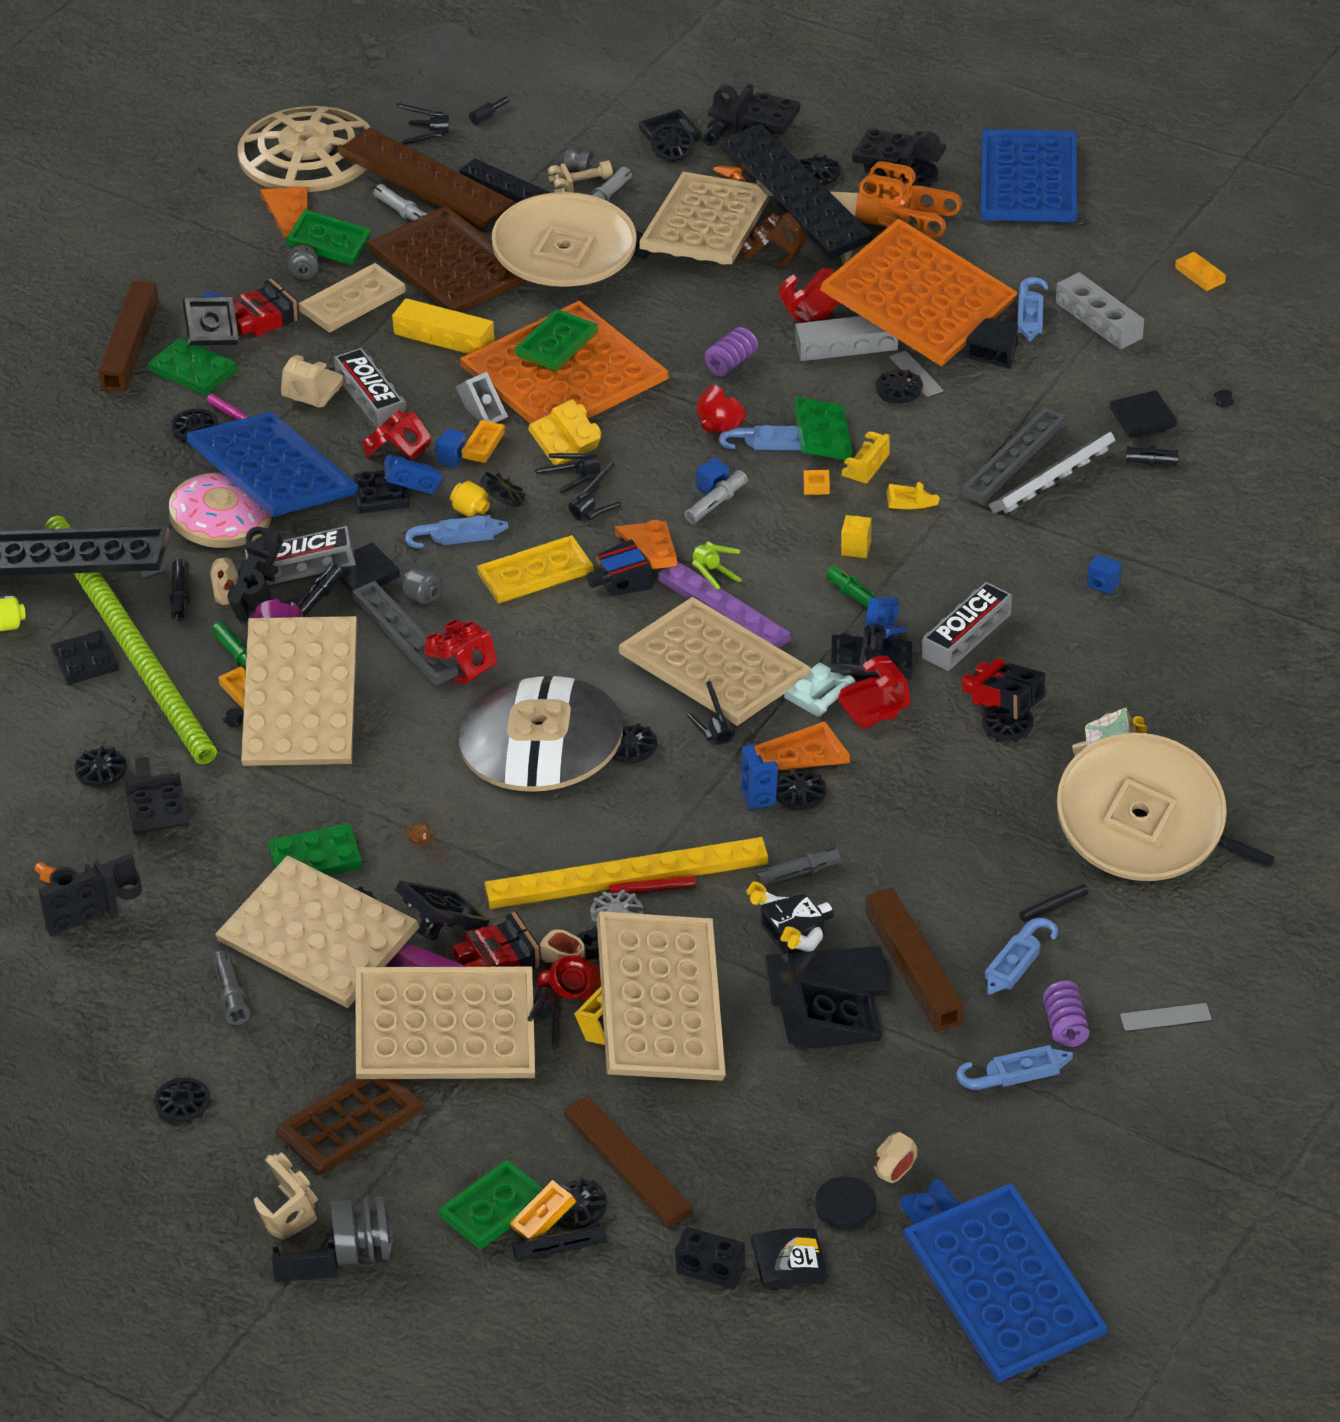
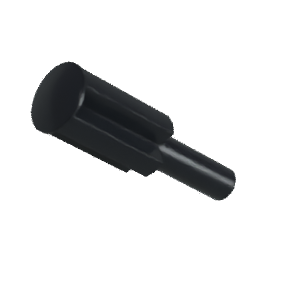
[469,96,509,125]

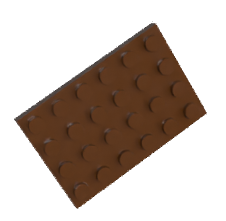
[368,206,528,313]

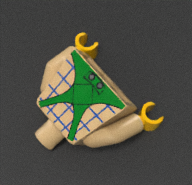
[1072,708,1147,756]

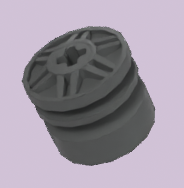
[331,1195,393,1266]

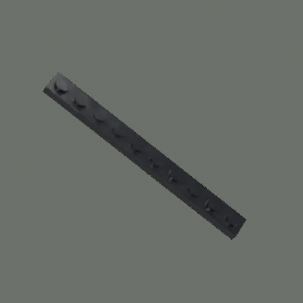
[460,158,652,260]

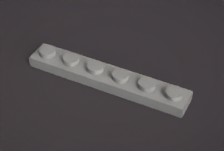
[989,431,1115,514]

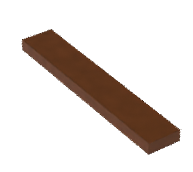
[564,1096,693,1228]

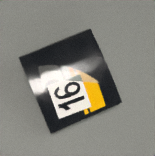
[751,1228,828,1290]

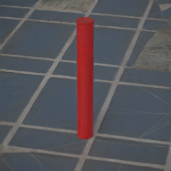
[609,876,695,894]

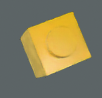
[841,515,872,558]

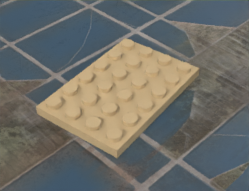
[640,172,770,264]
[619,597,811,726]
[241,616,357,766]
[215,855,419,1008]
[597,911,726,1081]
[355,967,535,1079]

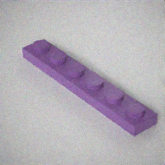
[659,561,791,648]

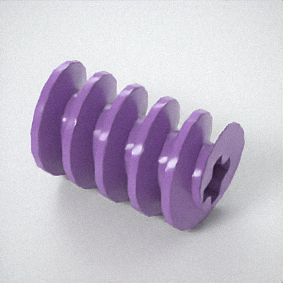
[705,327,758,377]
[1043,980,1089,1047]

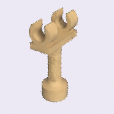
[548,160,613,193]

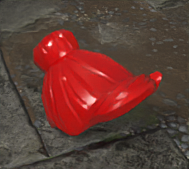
[537,955,601,1002]

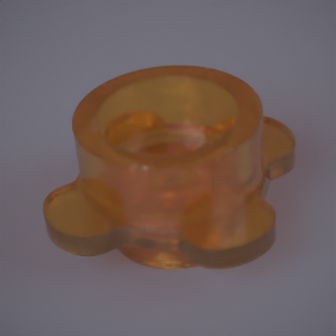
[403,823,437,844]

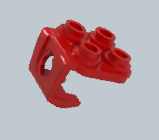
[778,268,842,323]
[361,410,432,461]
[423,619,497,684]
[838,656,910,729]

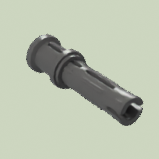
[212,950,251,1025]

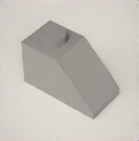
[456,371,508,423]

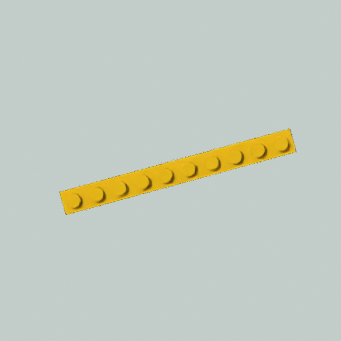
[485,837,768,909]

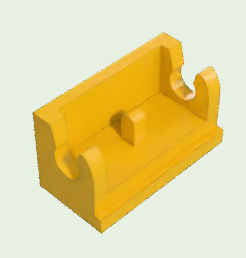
[842,432,890,484]

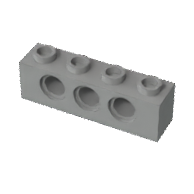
[1056,272,1144,350]

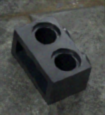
[675,1226,745,1289]

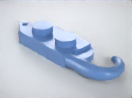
[1018,277,1048,341]
[719,425,801,450]
[405,515,508,548]
[985,918,1058,995]
[956,1045,1073,1090]

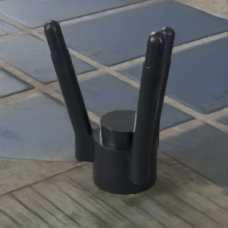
[396,103,449,144]
[535,452,600,493]
[568,462,621,520]
[686,681,735,745]
[527,987,562,1049]

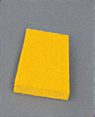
[477,535,594,604]

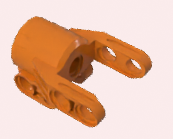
[856,161,962,239]

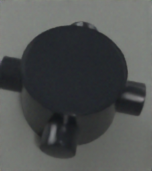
[1214,390,1234,407]
[223,708,244,727]

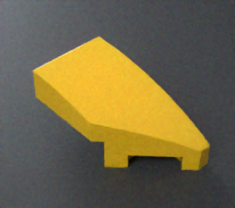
[887,482,940,509]

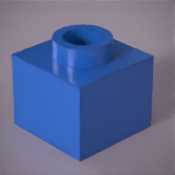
[435,429,466,468]
[696,458,729,495]
[1087,554,1122,595]

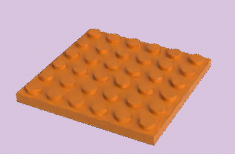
[820,218,1018,366]
[460,301,669,424]

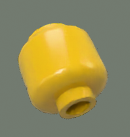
[450,481,490,517]

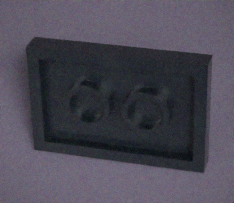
[830,624,913,680]
[395,880,490,941]

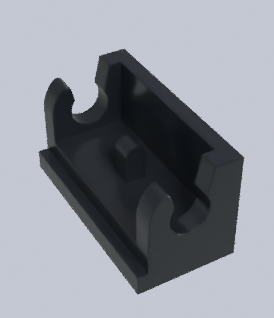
[272,1239,337,1282]

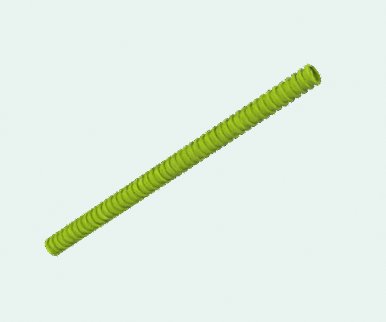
[45,516,217,765]

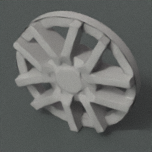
[590,890,644,927]

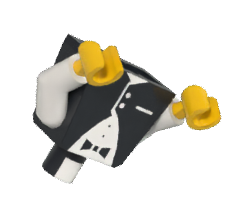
[746,881,834,954]

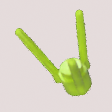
[692,541,742,590]

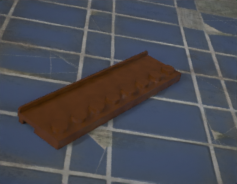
[338,127,514,230]

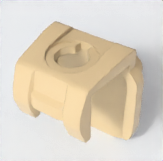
[281,355,344,407]
[254,1152,318,1240]

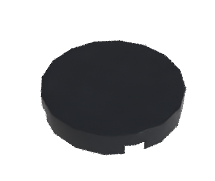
[815,1176,876,1230]

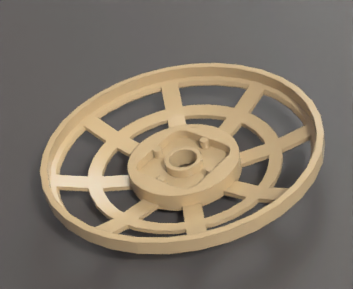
[238,106,370,192]

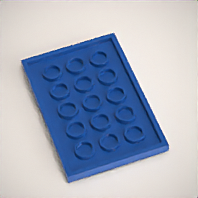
[981,129,1077,223]
[186,412,358,517]
[903,1183,1108,1383]

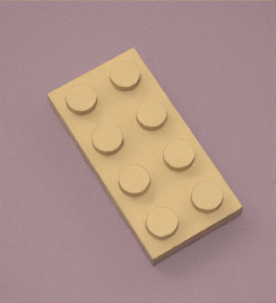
[299,263,406,333]

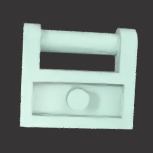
[784,662,856,717]

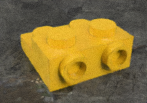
[528,399,601,465]

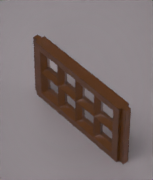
[275,1078,424,1175]

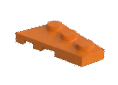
[260,186,308,237]
[615,520,677,569]
[754,721,850,770]

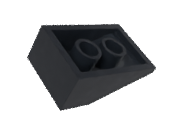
[779,976,882,1049]

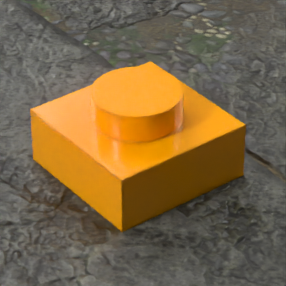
[803,470,830,495]

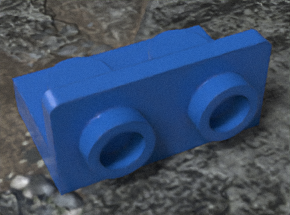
[384,455,443,495]
[864,595,908,638]
[740,745,778,809]
[899,1179,960,1224]

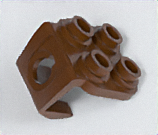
[741,212,807,267]

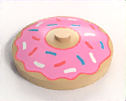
[169,473,272,548]

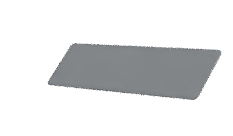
[890,351,943,397]
[1120,1003,1212,1031]

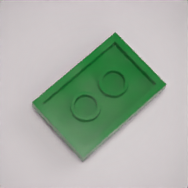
[286,209,371,266]
[515,309,598,372]
[148,337,237,396]
[793,397,853,460]
[267,823,363,876]
[438,1159,543,1250]

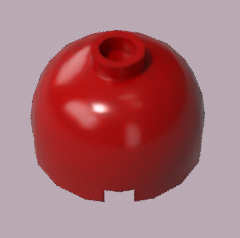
[696,385,747,434]

